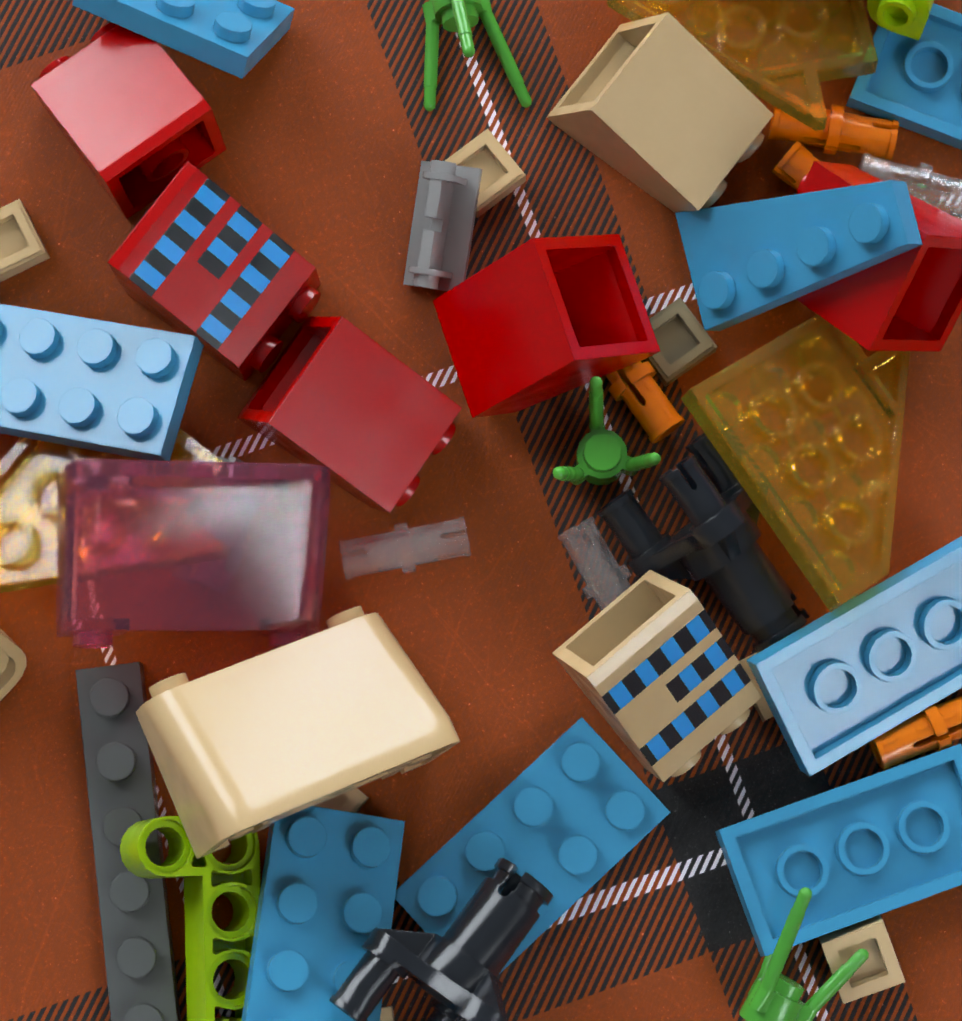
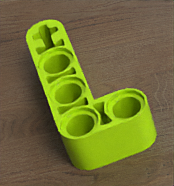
[120,816,261,1021]

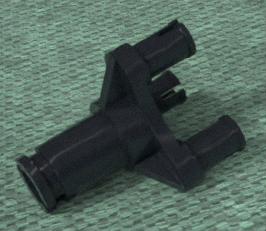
[597,424,810,653]
[329,858,553,1021]

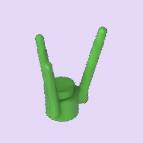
[422,0,532,111]
[552,376,661,485]
[739,887,869,1021]

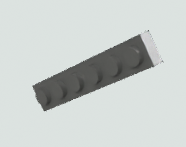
[76,662,181,1021]

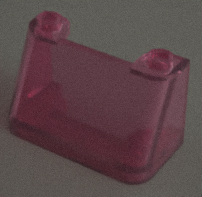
[56,459,330,649]

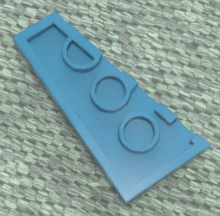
[675,180,923,331]

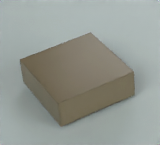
[645,297,717,387]

